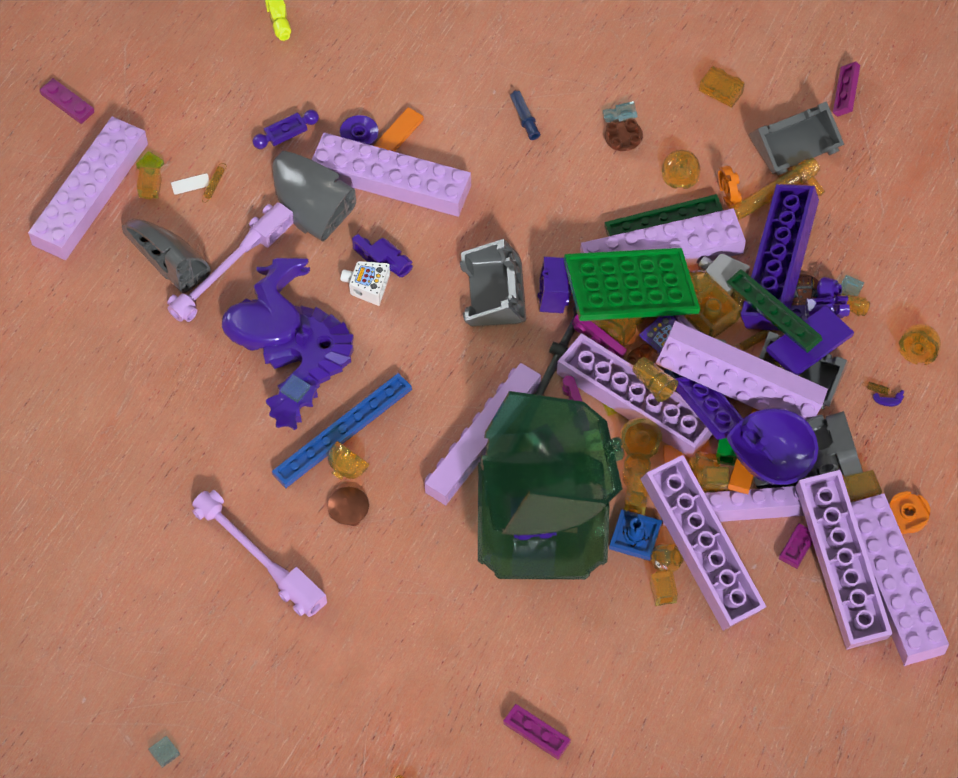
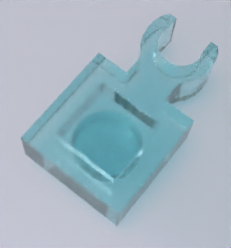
[603,101,638,122]

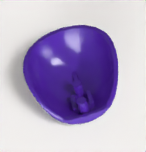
[727,408,819,485]

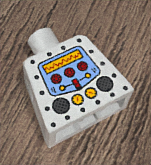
[341,261,390,306]

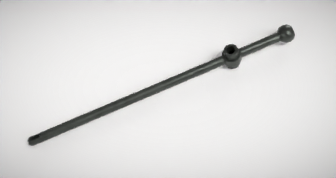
[481,306,577,507]

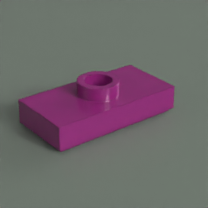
[779,523,813,569]

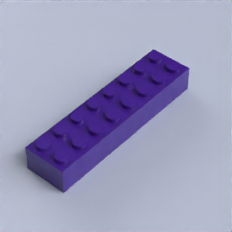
[741,184,819,331]

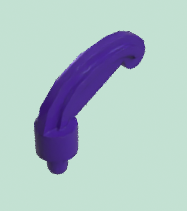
[873,390,904,407]

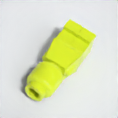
[265,0,291,41]

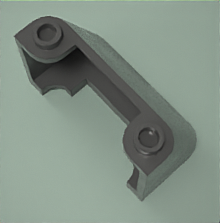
[749,101,844,176]
[460,239,526,326]
[759,331,848,409]

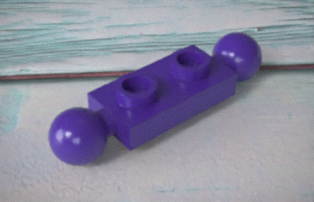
[252,110,319,149]

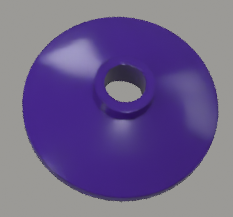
[340,115,378,145]

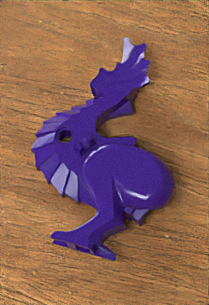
[222,258,354,430]

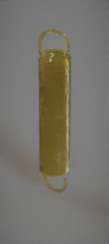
[202,163,227,203]
[735,330,777,351]

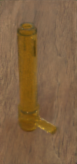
[730,158,825,221]

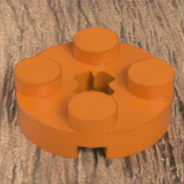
[718,165,742,206]
[889,491,931,534]

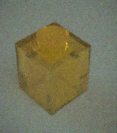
[137,167,162,199]
[650,570,678,606]

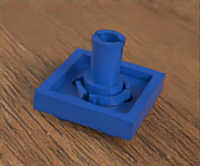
[609,509,662,561]

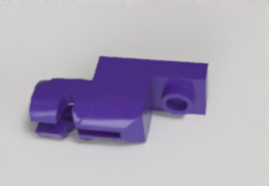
[352,234,413,277]
[791,296,850,321]

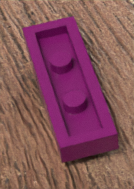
[833,61,860,117]
[40,78,94,124]
[572,314,627,358]
[503,704,571,760]

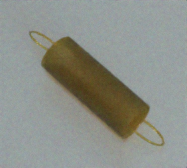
[862,382,895,395]

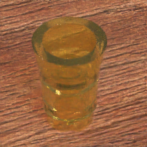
[632,357,678,402]

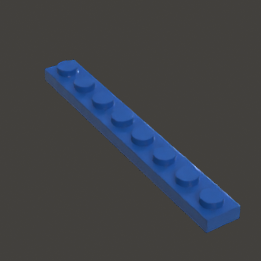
[272,373,412,488]

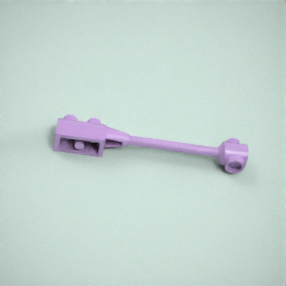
[167,202,293,322]
[192,490,327,617]

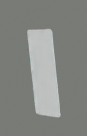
[171,173,211,195]

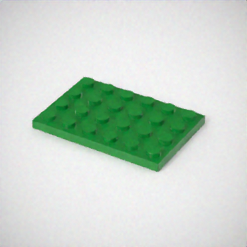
[564,248,700,321]

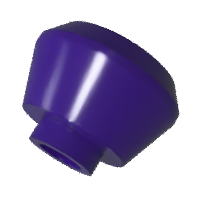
[817,277,842,298]

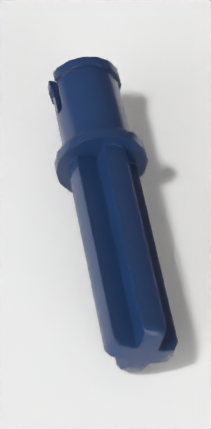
[510,90,541,140]

